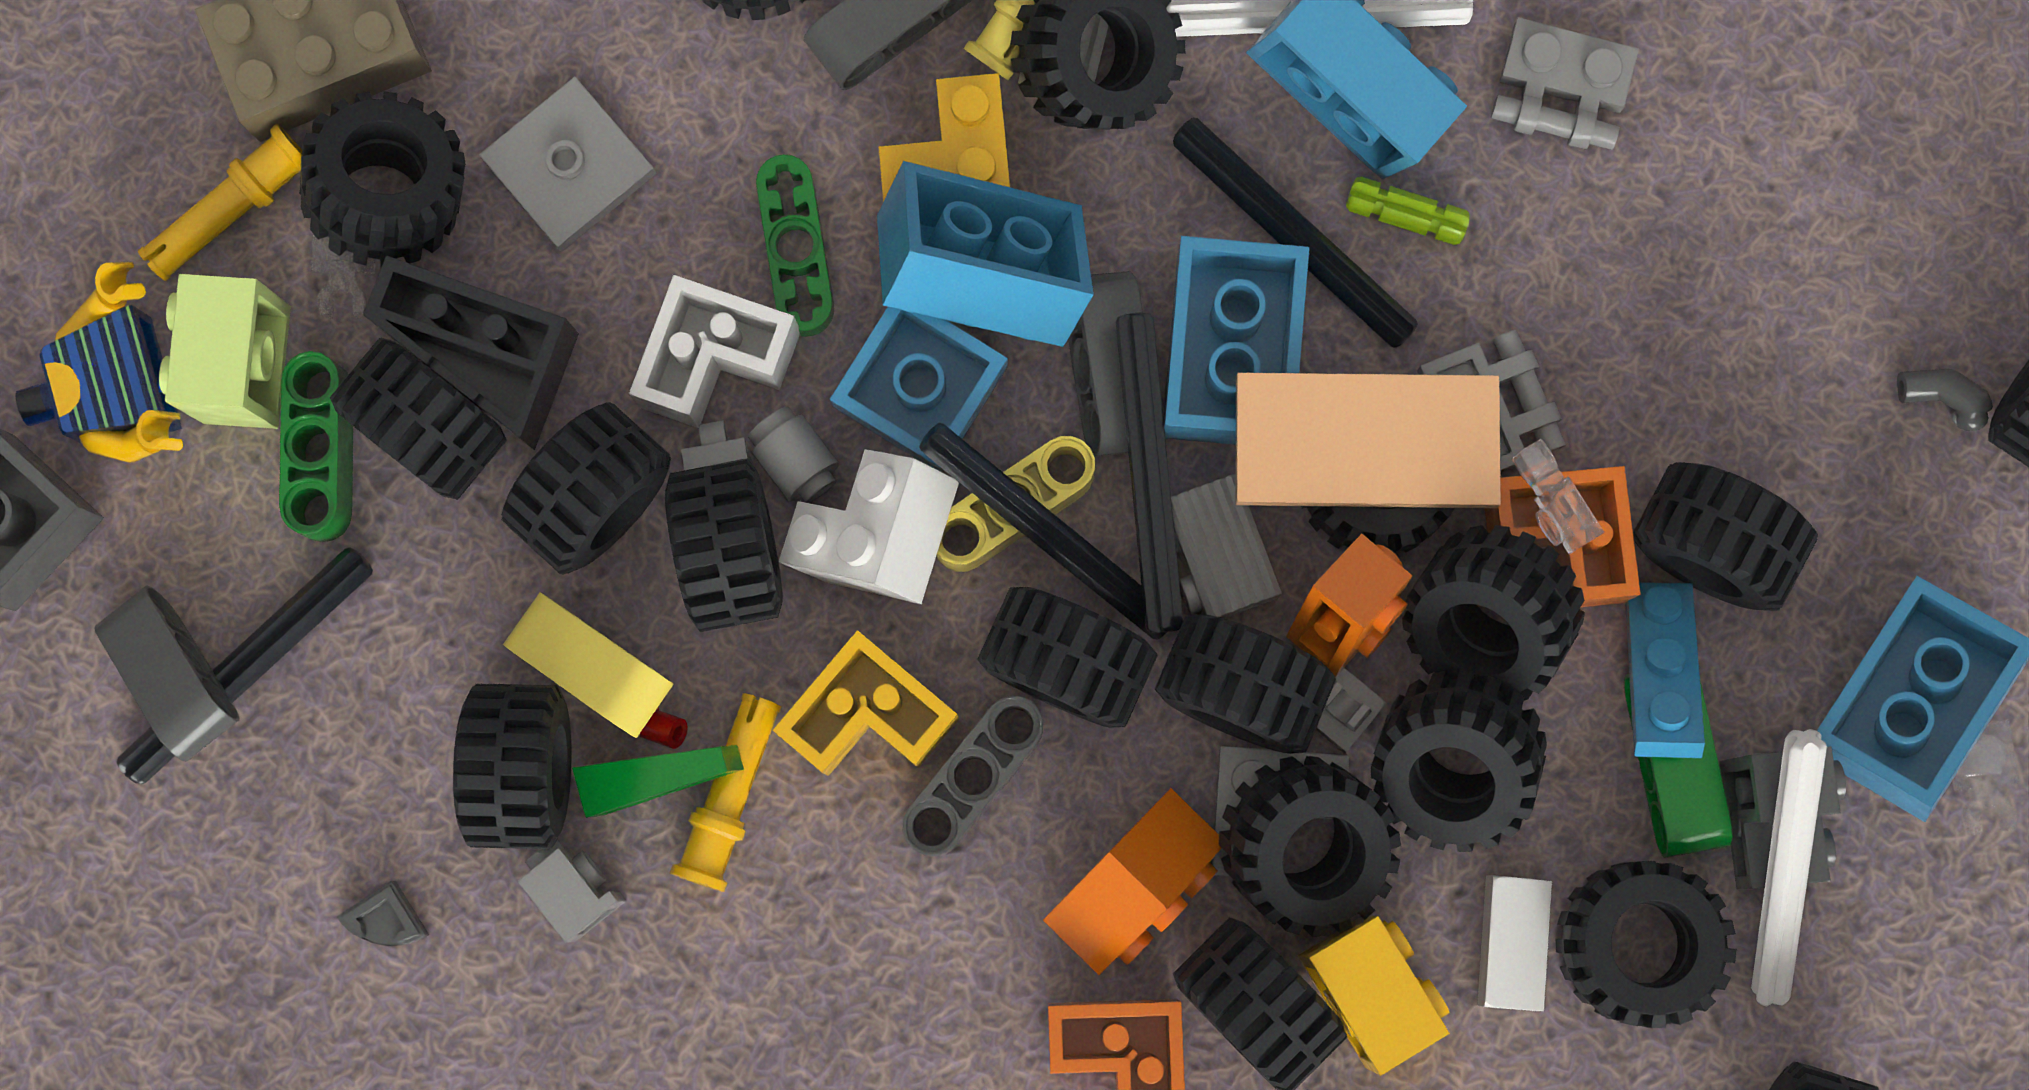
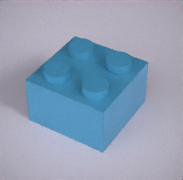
[830,307,1008,472]

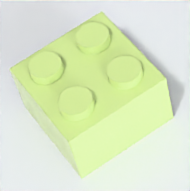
[159,274,291,429]

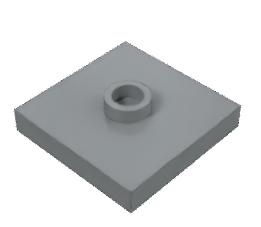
[479,77,657,252]

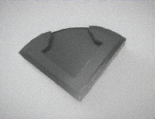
[337,881,429,946]

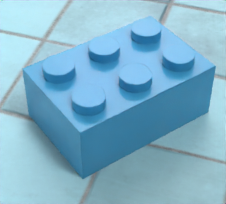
[1246,0,1467,179]
[877,161,1094,347]
[1163,236,1309,445]
[1817,576,2029,822]

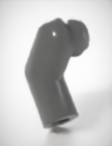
[1897,369,1993,431]

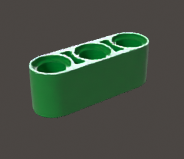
[279,351,353,542]
[1624,673,1732,858]

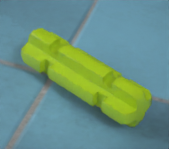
[1346,176,1470,245]

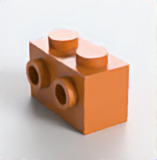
[1286,533,1413,677]

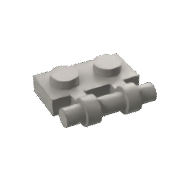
[1491,17,1639,150]
[1417,330,1566,472]

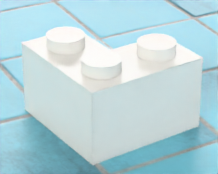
[629,275,800,428]
[779,449,959,604]

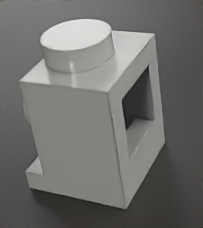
[518,840,626,943]

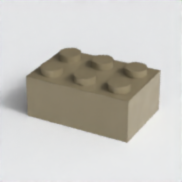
[194,0,432,142]

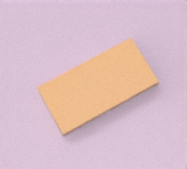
[1235,373,1501,508]

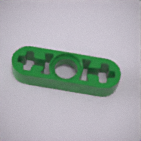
[756,154,834,337]

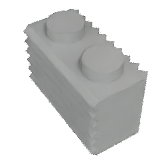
[1171,474,1282,618]

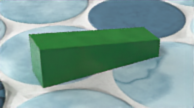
[572,745,744,818]

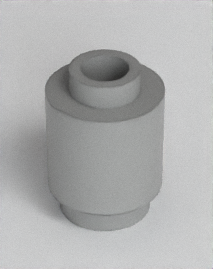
[748,407,839,503]

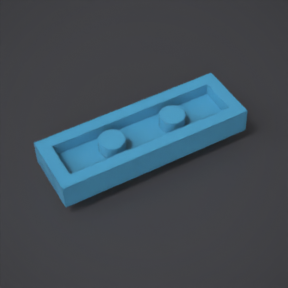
[1625,582,1705,758]

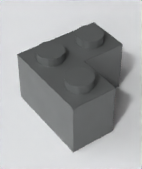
[1719,746,1846,889]

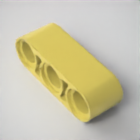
[936,436,1095,572]
[503,592,674,738]

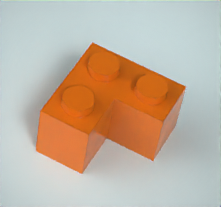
[1485,466,1641,607]
[1043,788,1222,975]
[1048,999,1185,1090]

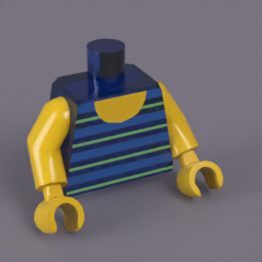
[15,262,183,463]

